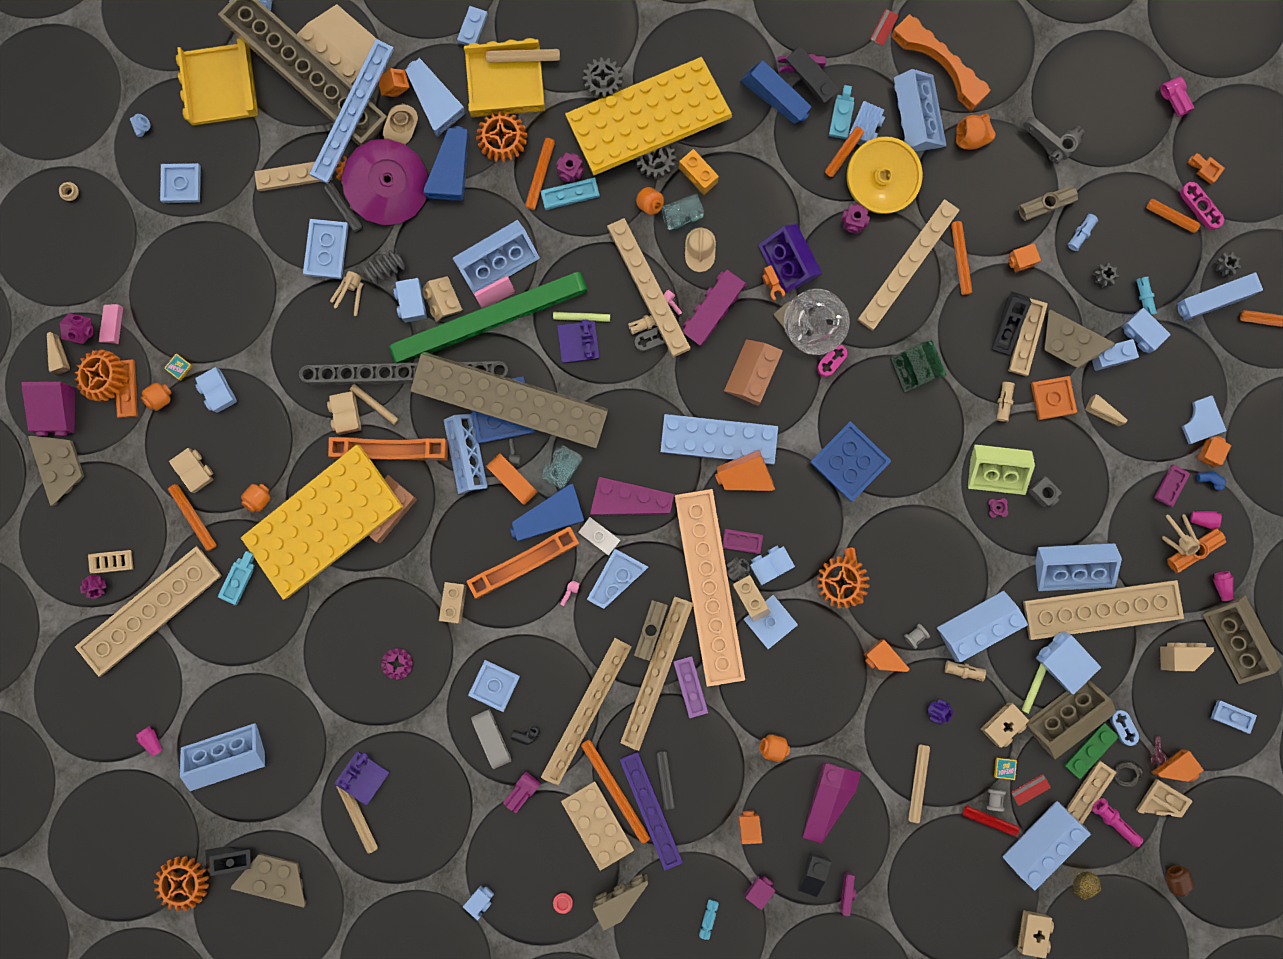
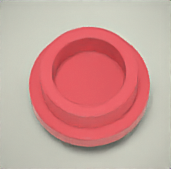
[553,893,573,914]

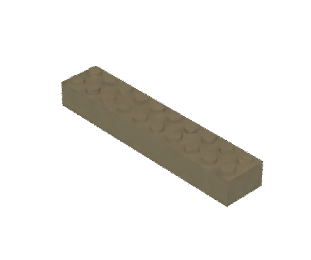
[218,0,387,146]
[411,352,608,448]

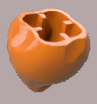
[956,114,996,150]

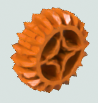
[476,111,527,163]
[74,350,127,402]
[817,556,870,608]
[154,856,209,911]

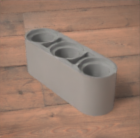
[471,709,512,769]

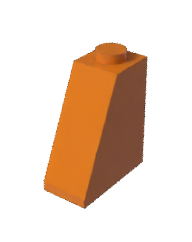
[715,450,775,491]

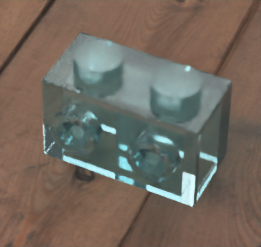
[661,193,704,230]
[542,445,583,490]

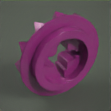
[381,648,412,680]

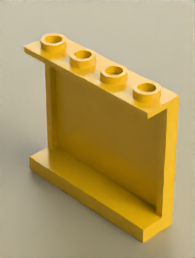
[176,38,258,126]
[464,38,545,117]

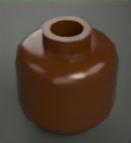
[1164,865,1195,897]

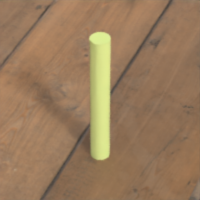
[553,312,610,322]
[1021,664,1046,714]

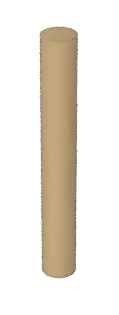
[350,384,399,425]

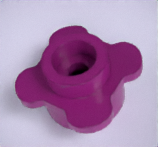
[988,498,1008,518]

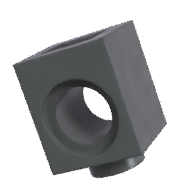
[1027,476,1062,508]

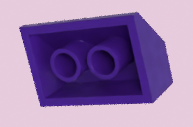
[758,224,822,294]

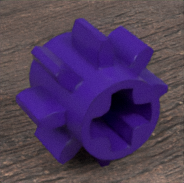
[928,699,953,725]

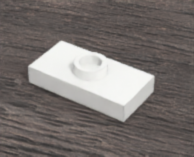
[578,517,620,556]

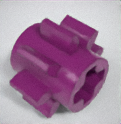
[80,575,106,599]

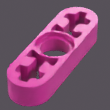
[1180,182,1224,230]

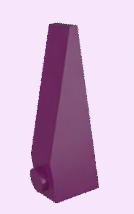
[802,762,861,844]

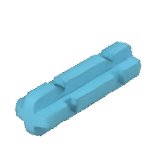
[699,900,719,940]

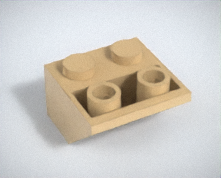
[1160,643,1214,671]

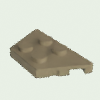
[1045,309,1116,369]
[28,436,84,506]
[231,853,306,908]

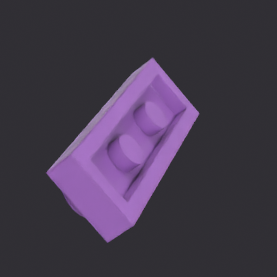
[673,656,708,718]

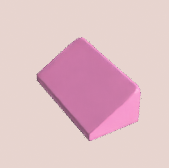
[474,276,515,309]
[99,304,123,344]

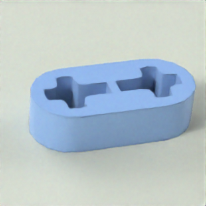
[1109,710,1139,746]

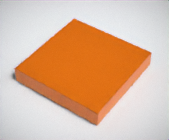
[1031,376,1077,420]

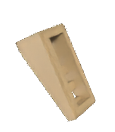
[47,332,70,375]
[1085,394,1127,426]
[88,550,133,574]

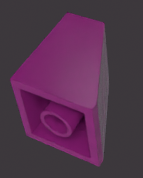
[22,382,76,437]

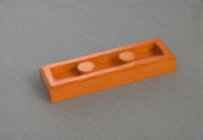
[116,360,138,418]

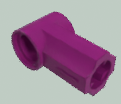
[503,772,541,813]

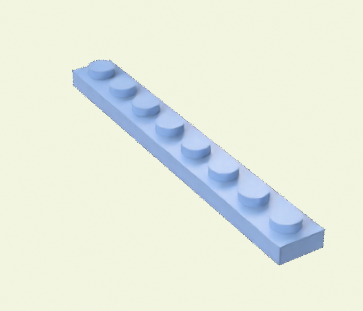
[310,39,394,184]

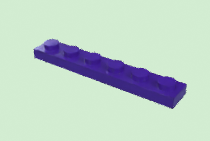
[620,752,683,871]

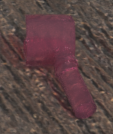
[1151,736,1166,765]

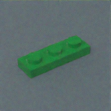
[1064,723,1119,779]

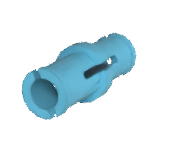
[1136,277,1157,315]

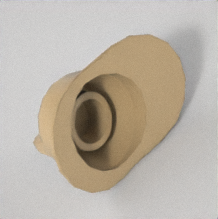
[383,103,418,144]
[685,228,716,272]

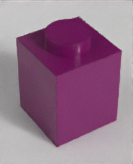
[744,876,775,910]

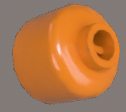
[636,187,664,215]
[141,382,171,411]
[241,484,271,513]
[759,735,790,762]

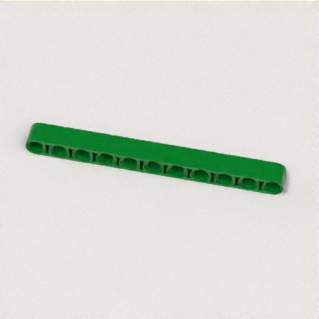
[389,272,588,363]

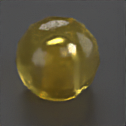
[1073,872,1102,900]

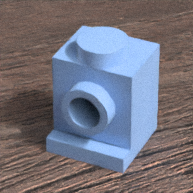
[463,886,494,921]

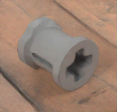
[904,624,930,649]
[987,789,1006,812]

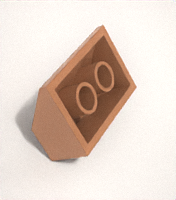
[724,339,783,406]
[369,475,418,543]

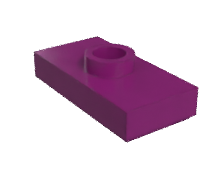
[1154,464,1190,507]
[722,529,763,554]
[840,872,856,916]

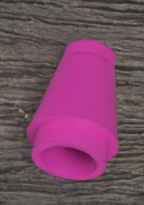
[1190,511,1222,530]
[1213,571,1234,601]
[135,726,162,757]

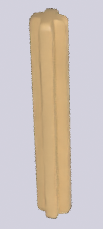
[486,49,560,62]
[908,745,930,823]
[336,786,378,853]

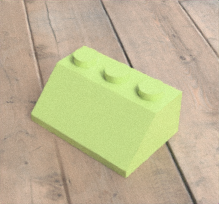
[968,445,1035,495]

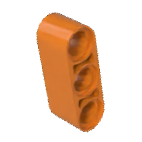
[486,453,538,505]

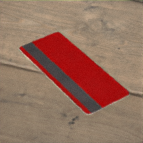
[870,9,898,45]
[1011,774,1051,806]

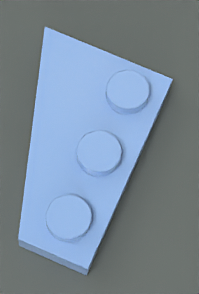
[587,549,648,609]

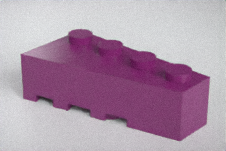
[682,270,748,346]
[590,477,674,516]

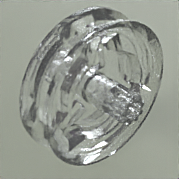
[784,289,850,355]

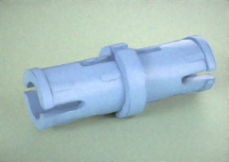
[1067,214,1099,251]

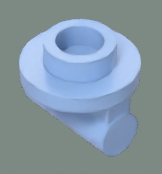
[130,114,150,137]

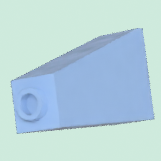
[405,58,466,137]
[1177,272,1263,321]

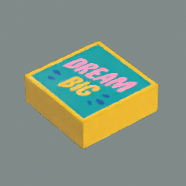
[164,354,192,381]
[994,758,1017,780]

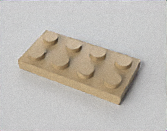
[561,781,634,871]

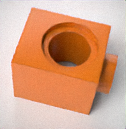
[378,68,410,97]
[1008,243,1041,272]
[1197,436,1231,468]

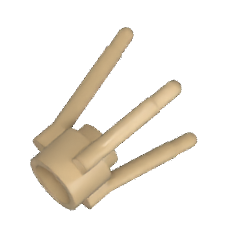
[330,271,363,316]
[1162,514,1200,556]

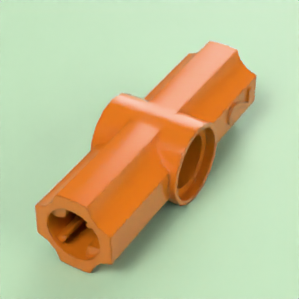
[1167,528,1226,573]

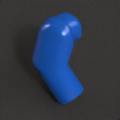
[1196,471,1226,490]

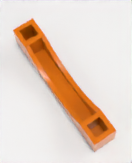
[891,14,991,112]
[328,437,448,461]
[466,526,580,599]

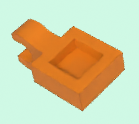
[1188,153,1225,184]
[762,265,785,302]

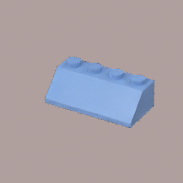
[894,69,946,151]
[453,220,540,294]
[1035,543,1122,591]
[937,591,1028,662]
[180,723,265,791]
[1002,801,1091,890]

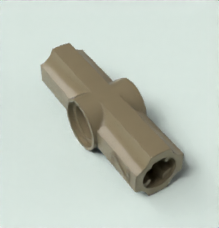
[1019,185,1078,221]
[634,600,668,661]

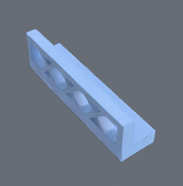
[444,414,488,494]

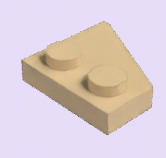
[1136,778,1192,817]

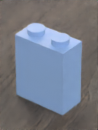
[1036,631,1101,695]

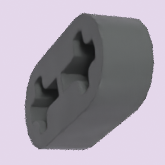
[635,327,665,352]

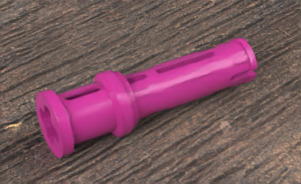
[1092,798,1143,848]

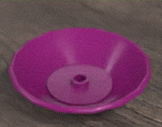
[342,139,428,225]

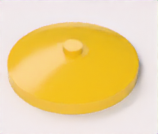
[847,137,923,214]

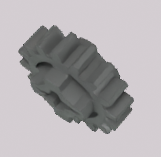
[583,57,623,99]
[635,143,676,179]

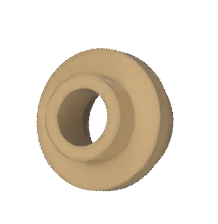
[59,182,79,201]

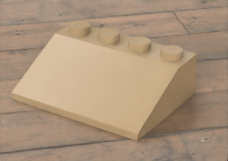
[297,4,376,85]

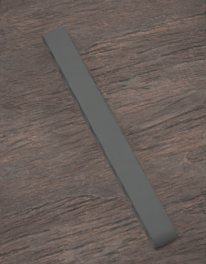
[299,361,509,386]

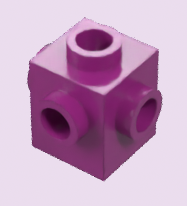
[556,153,584,183]
[841,204,870,233]
[60,313,93,344]

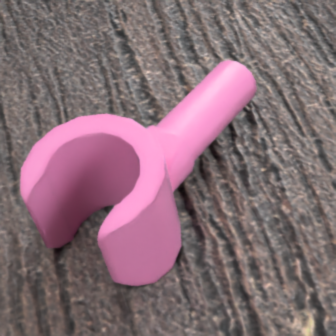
[664,290,682,315]
[560,581,580,606]

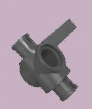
[1023,117,1085,164]

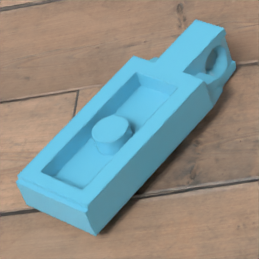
[829,85,854,140]
[218,551,255,605]

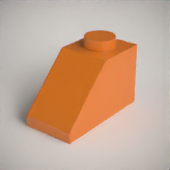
[864,639,910,672]
[1152,749,1204,782]
[738,811,762,844]

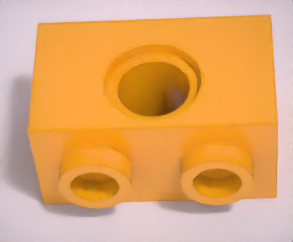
[679,149,719,195]

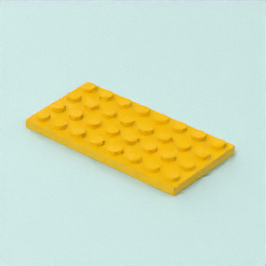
[565,57,732,175]
[241,445,403,600]

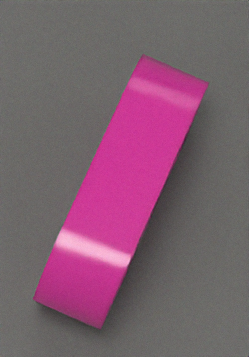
[817,345,847,377]

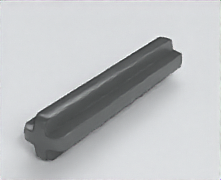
[324,183,362,232]
[656,751,675,810]

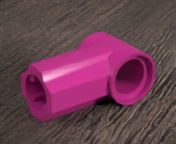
[1160,76,1194,117]

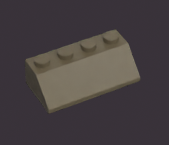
[1203,595,1282,684]
[1026,680,1116,759]

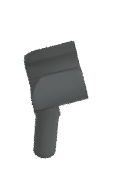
[508,439,521,466]

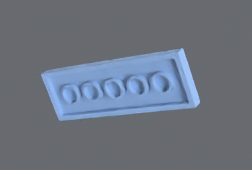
[660,414,778,465]

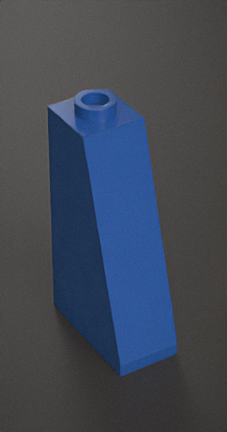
[740,60,812,124]
[424,126,469,201]
[510,484,585,542]

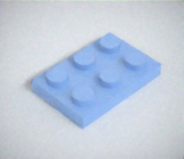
[303,219,349,279]

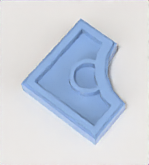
[1182,396,1226,444]

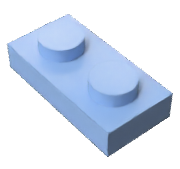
[457,6,488,46]
[1211,700,1257,734]

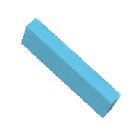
[541,178,600,210]

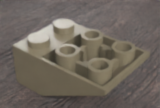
[593,874,648,931]

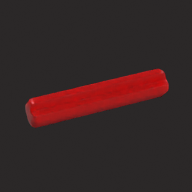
[962,806,1020,836]

